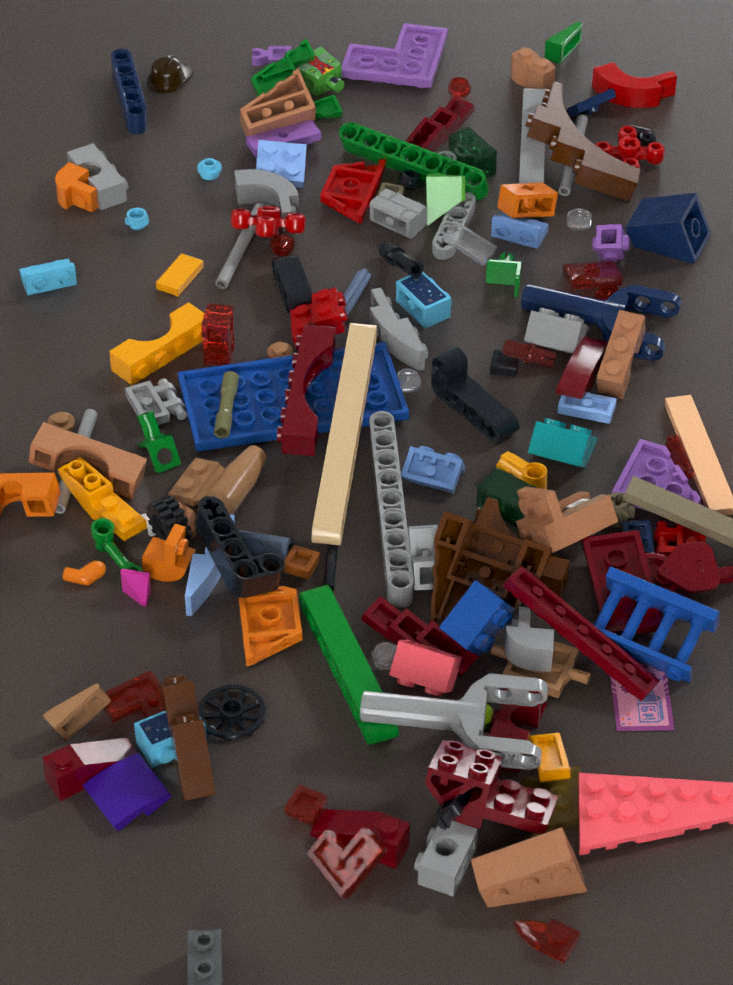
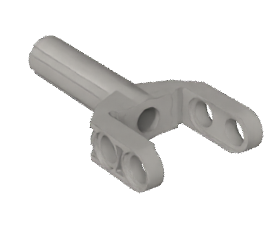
[360,673,548,770]

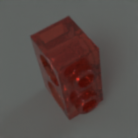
[201,303,235,365]

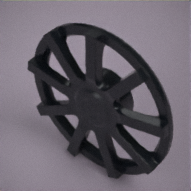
[198,685,266,741]

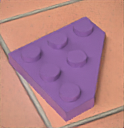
[612,439,701,512]

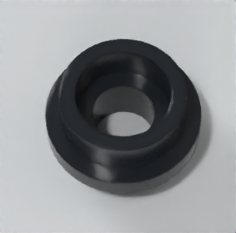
[398,170,422,190]

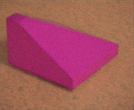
[121,569,151,606]

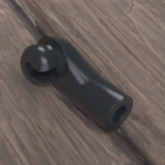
[629,124,656,147]

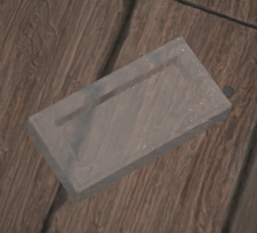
[442,221,498,266]

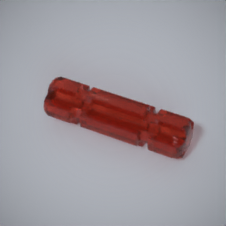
[666,435,694,479]

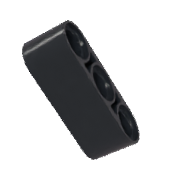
[272,254,313,313]

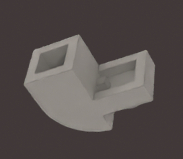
[409,525,438,590]
[504,607,554,672]

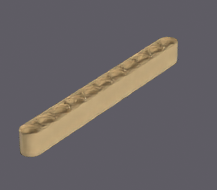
[312,323,377,546]

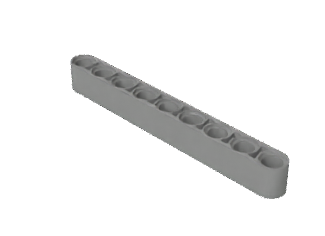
[369,411,414,609]

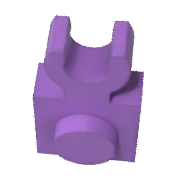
[252,46,291,66]

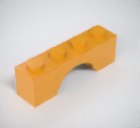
[109,302,211,386]

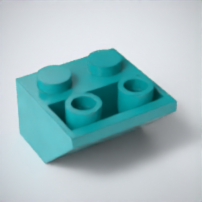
[528,418,598,468]

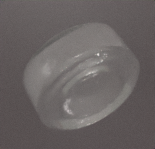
[567,208,592,231]

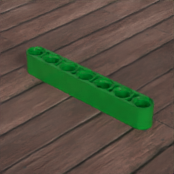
[339,122,489,200]
[299,585,399,746]

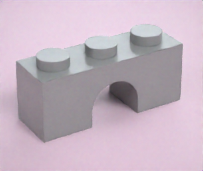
[67,143,129,210]

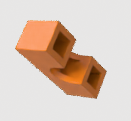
[0,472,61,517]

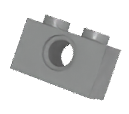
[414,821,478,897]

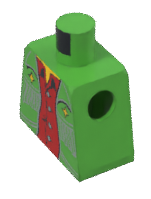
[295,46,344,96]

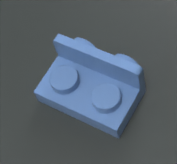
[491,212,549,249]
[401,446,466,494]

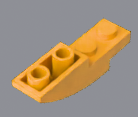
[58,457,147,541]

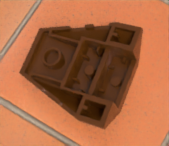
[431,511,553,638]

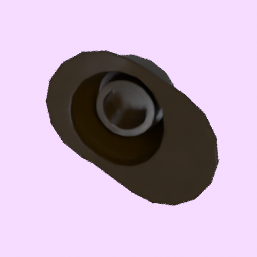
[147,55,193,93]

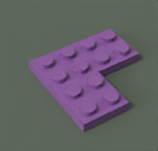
[342,23,448,88]

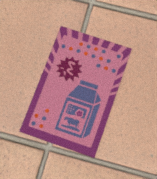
[610,663,674,731]

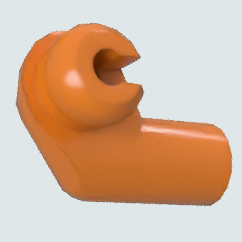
[62,561,106,586]

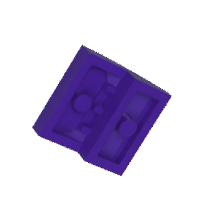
[82,753,172,832]

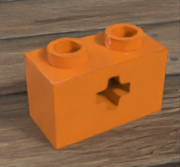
[497,182,558,219]

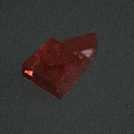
[514,918,581,964]

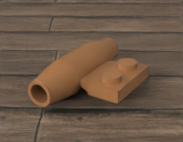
[168,445,267,529]

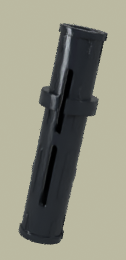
[378,242,423,277]

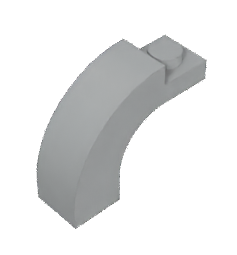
[234,169,299,232]

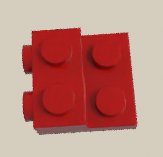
[290,287,348,347]

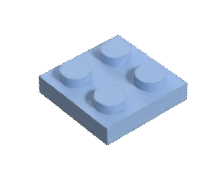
[256,140,307,188]

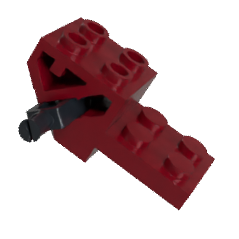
[425,740,558,835]

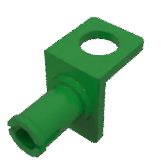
[486,252,522,298]
[137,411,181,473]

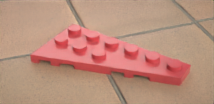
[578,773,733,855]

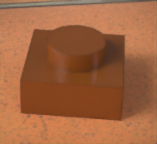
[283,545,320,580]

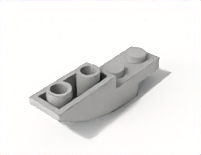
[370,287,428,371]

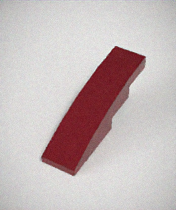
[405,96,475,152]
[556,336,609,399]
[361,596,479,678]

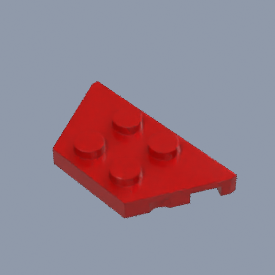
[320,159,386,224]

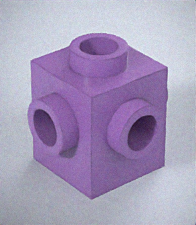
[593,224,630,263]

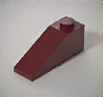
[42,738,139,801]
[310,809,410,869]

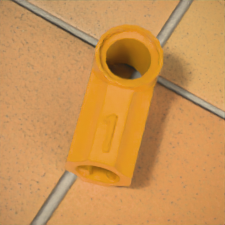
[496,451,547,490]

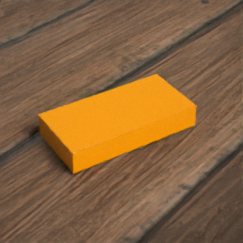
[156,253,204,297]
[530,733,571,782]

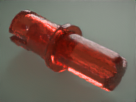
[502,340,556,368]

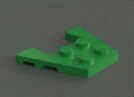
[251,39,343,118]

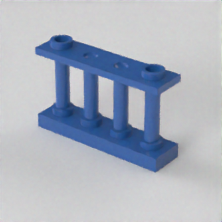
[594,567,719,683]

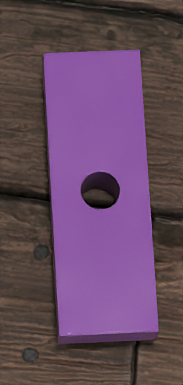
[246,120,321,157]

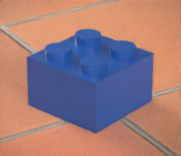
[439,580,516,656]

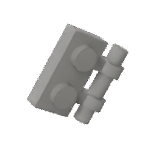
[125,378,187,425]

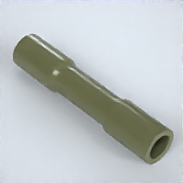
[214,371,239,438]

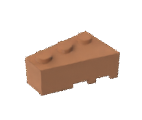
[240,68,316,137]
[471,827,587,908]

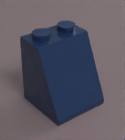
[626,193,711,263]

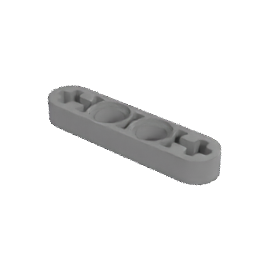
[432,192,476,260]

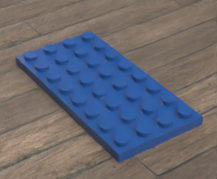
[178,342,409,452]

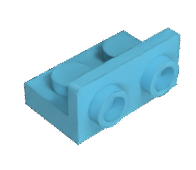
[19,258,77,296]

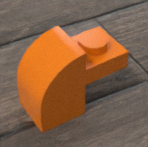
[55,162,98,213]
[142,524,196,582]

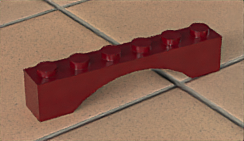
[277,325,336,457]

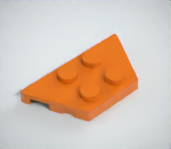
[238,586,303,666]

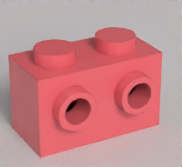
[389,640,462,696]

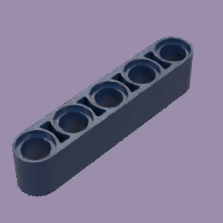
[111,49,148,134]

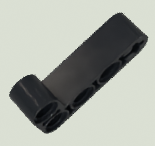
[431,347,520,443]
[195,496,285,598]

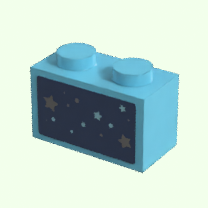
[396,272,452,329]
[134,711,207,768]

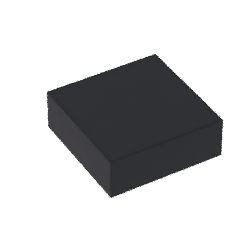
[490,350,520,377]

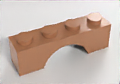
[29,422,147,499]

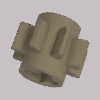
[607,492,635,527]

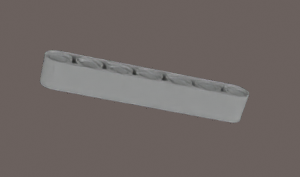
[519,88,546,184]

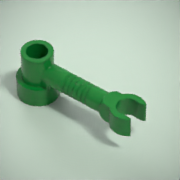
[91,518,143,572]

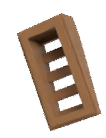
[42,683,112,741]

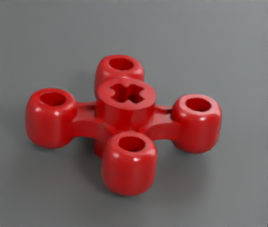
[595,126,665,169]
[231,205,306,237]

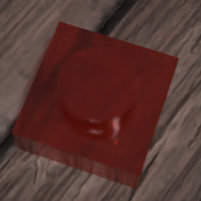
[285,784,327,826]

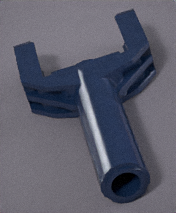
[521,284,682,361]

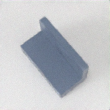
[238,530,293,560]

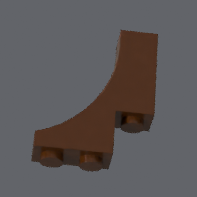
[475,497,570,598]
[157,674,216,800]

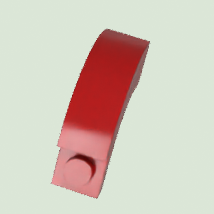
[592,62,677,108]

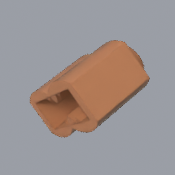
[511,48,555,90]

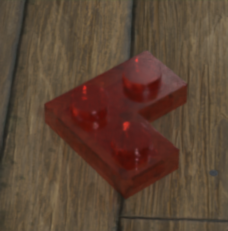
[103,670,164,723]
[306,827,388,898]

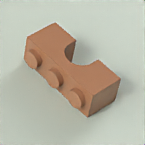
[596,310,645,399]

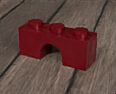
[483,688,547,773]

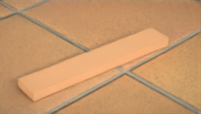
[664,395,733,516]

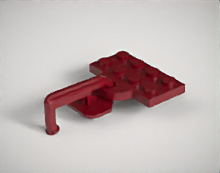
[582,530,733,636]

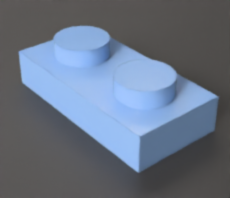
[557,393,617,424]

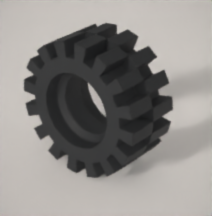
[146,495,192,542]

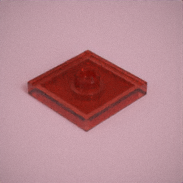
[563,261,623,289]

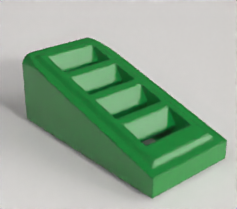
[544,21,583,64]

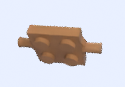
[491,641,591,699]

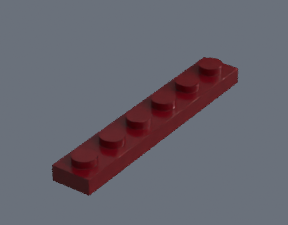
[503,566,660,702]

